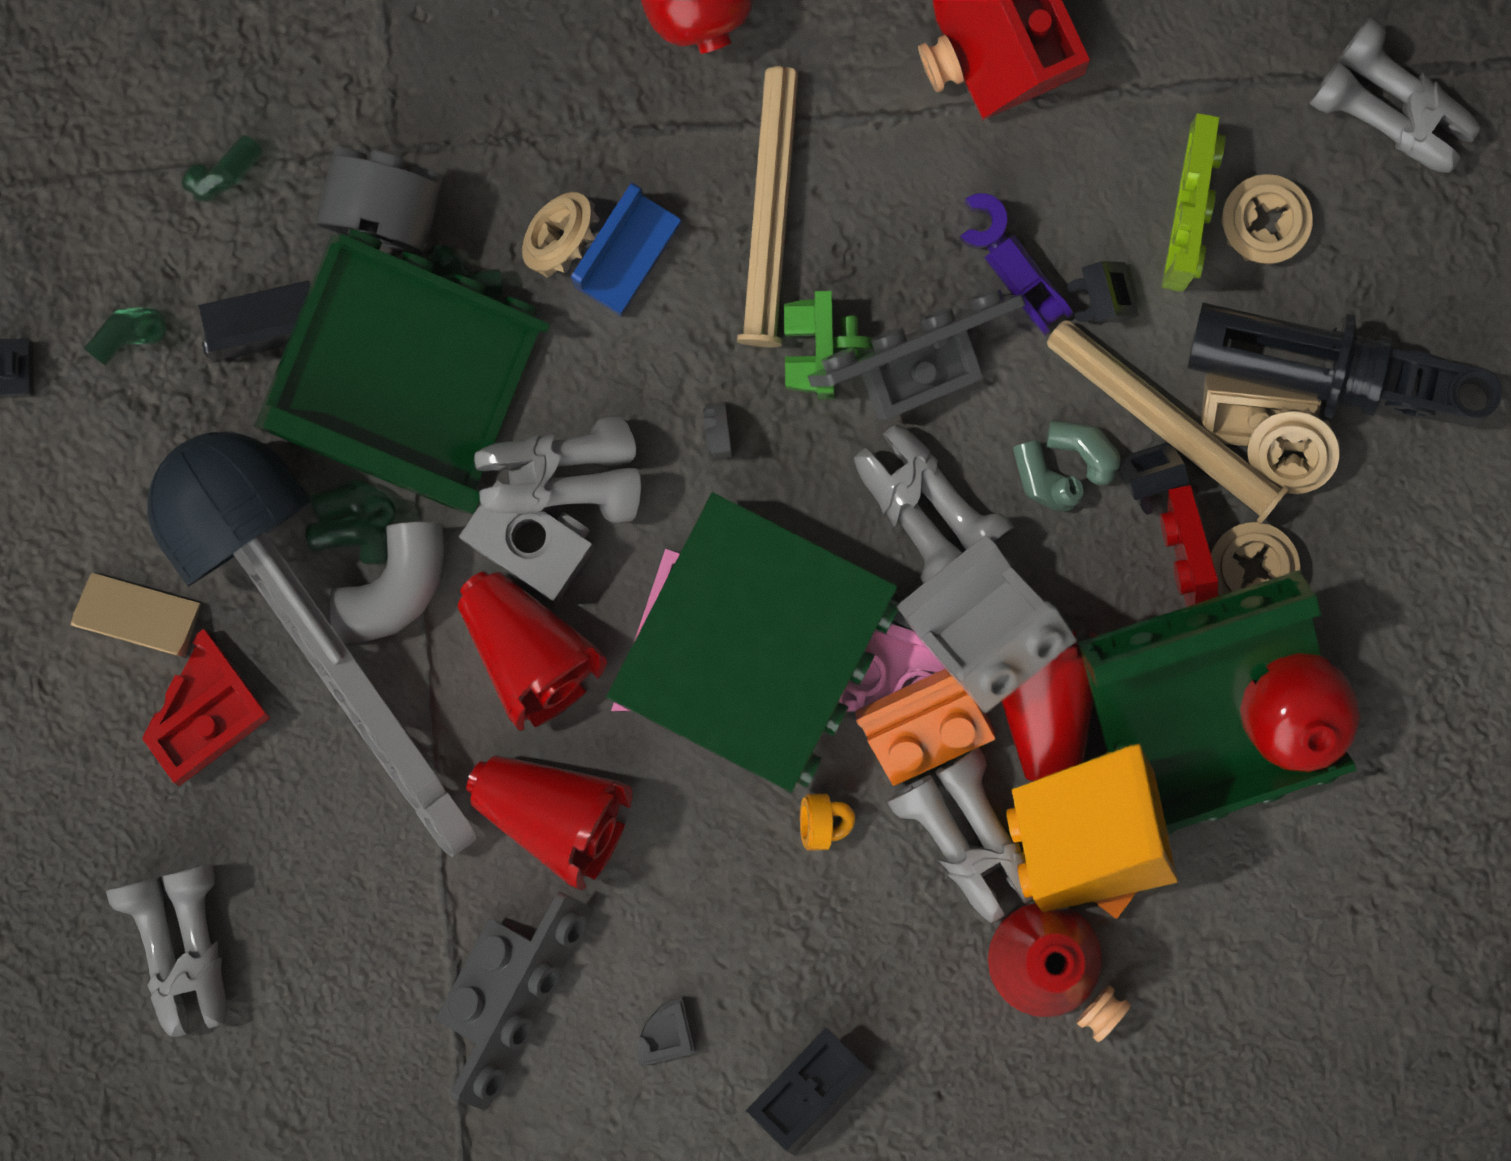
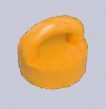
[800,794,855,851]

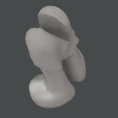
[1309,16,1481,173]
[474,416,641,523]
[853,425,1015,584]
[887,747,1033,923]
[106,864,227,1037]

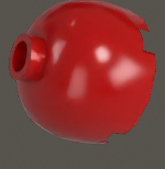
[641,0,753,54]
[1240,653,1361,772]

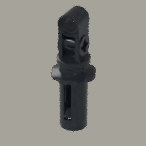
[1187,302,1502,427]

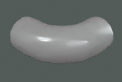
[330,522,444,644]

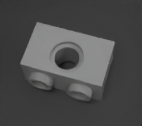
[459,480,594,605]

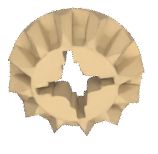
[1221,174,1313,266]
[522,192,600,278]
[1248,406,1340,494]
[1211,522,1300,596]

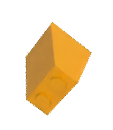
[1006,744,1178,912]

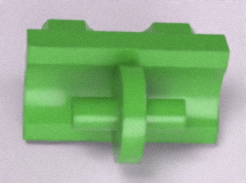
[784,291,873,400]

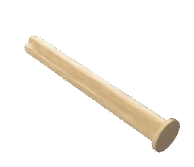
[737,66,798,347]
[1047,320,1289,524]

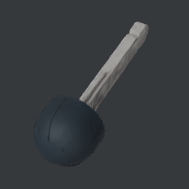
[147,431,477,857]

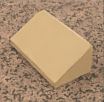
[1201,374,1321,452]
[70,572,201,658]

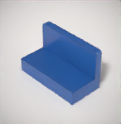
[571,182,682,317]

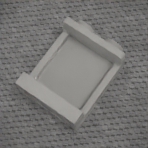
[896,535,1077,713]

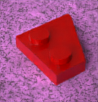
[1160,485,1218,607]
[142,629,271,787]

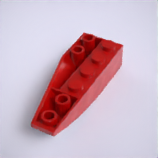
[932,0,1090,121]

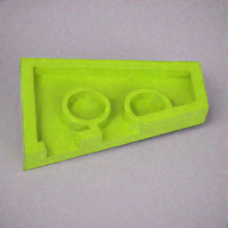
[1161,113,1226,292]

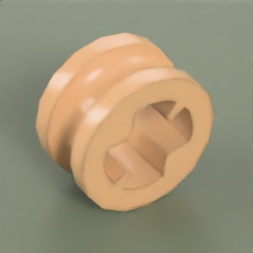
[918,35,964,93]
[1076,985,1132,1042]

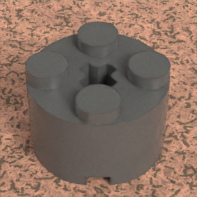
[316,146,445,254]

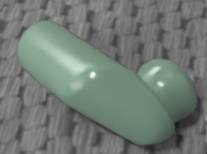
[1046,419,1121,485]
[1012,440,1084,512]

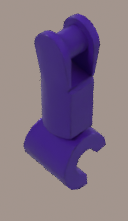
[959,193,1073,335]

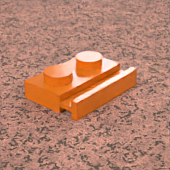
[855,669,996,786]

